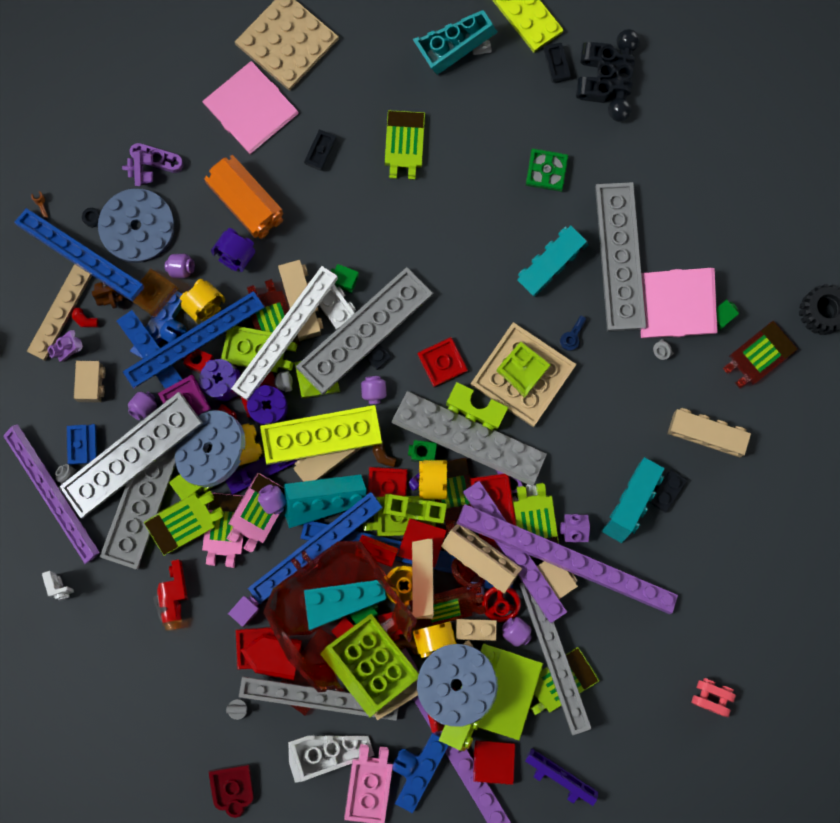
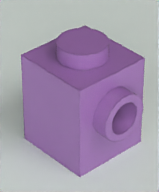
[228,596,260,627]

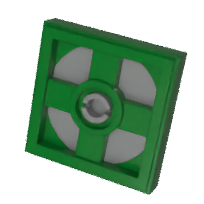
[525,148,568,192]

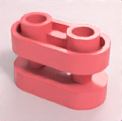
[691,678,736,717]

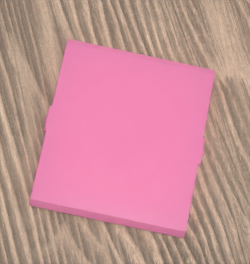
[202,61,299,154]
[641,268,717,338]

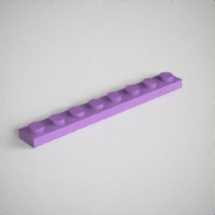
[3,424,100,564]
[463,481,567,623]

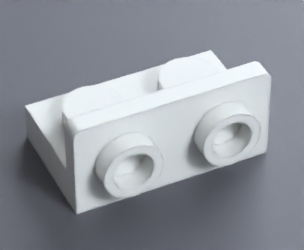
[319,285,356,330]
[42,571,74,601]

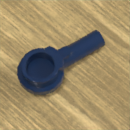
[560,316,587,351]

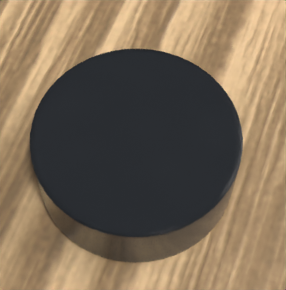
[82,208,100,228]

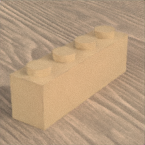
[278,260,324,341]
[667,408,751,458]
[293,448,361,482]
[441,524,522,593]

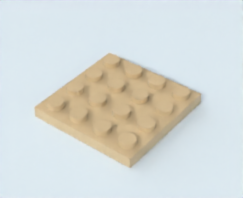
[235,0,339,91]
[470,322,576,428]

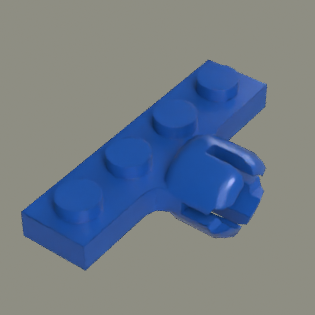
[130,288,187,359]
[392,733,449,813]

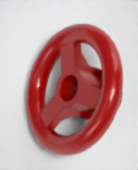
[482,587,521,622]

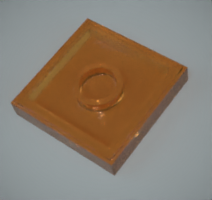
[131,269,179,318]

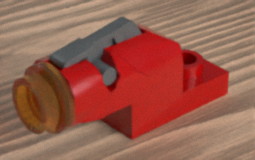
[153,559,188,631]

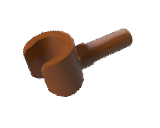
[31,191,48,219]

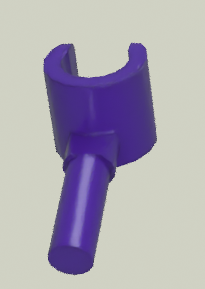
[408,473,420,491]

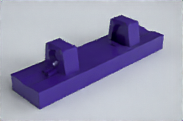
[225,457,299,495]
[525,748,598,806]

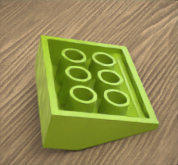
[321,614,419,718]
[479,644,543,741]

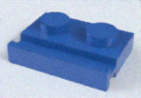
[67,424,97,465]

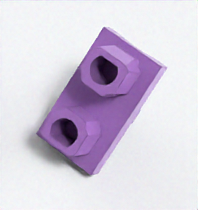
[122,150,153,186]
[47,330,83,362]

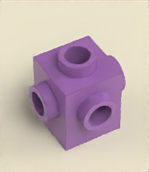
[560,514,590,542]

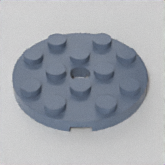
[98,189,174,263]
[175,410,245,487]
[417,644,498,727]

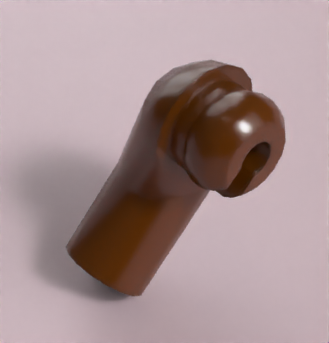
[373,444,397,468]
[393,637,418,655]

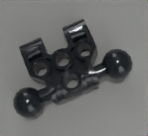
[576,29,640,122]

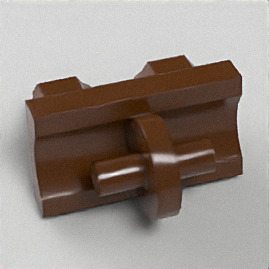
[92,282,126,309]

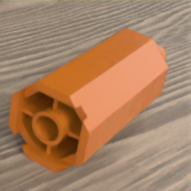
[204,155,283,239]

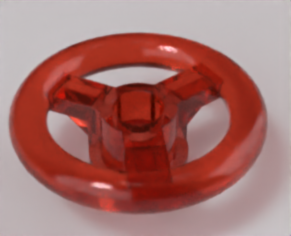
[451,558,485,589]

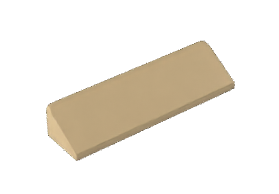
[412,539,433,619]

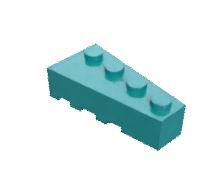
[413,10,498,75]
[517,225,589,297]
[601,457,665,543]
[284,474,366,528]
[304,579,386,631]

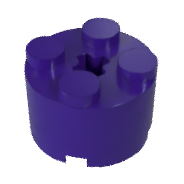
[211,228,255,272]
[199,359,242,401]
[247,385,288,426]

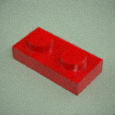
[355,534,398,567]

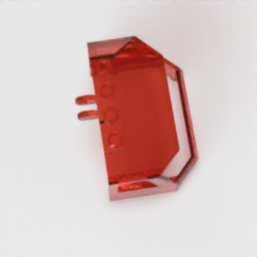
[263,541,417,692]

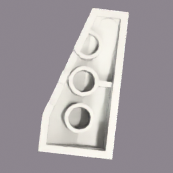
[288,736,374,782]

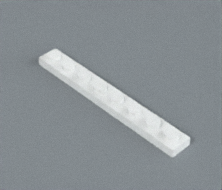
[231,266,338,401]

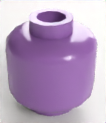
[165,254,195,278]
[361,376,387,404]
[128,392,157,420]
[258,485,286,515]
[502,617,531,647]

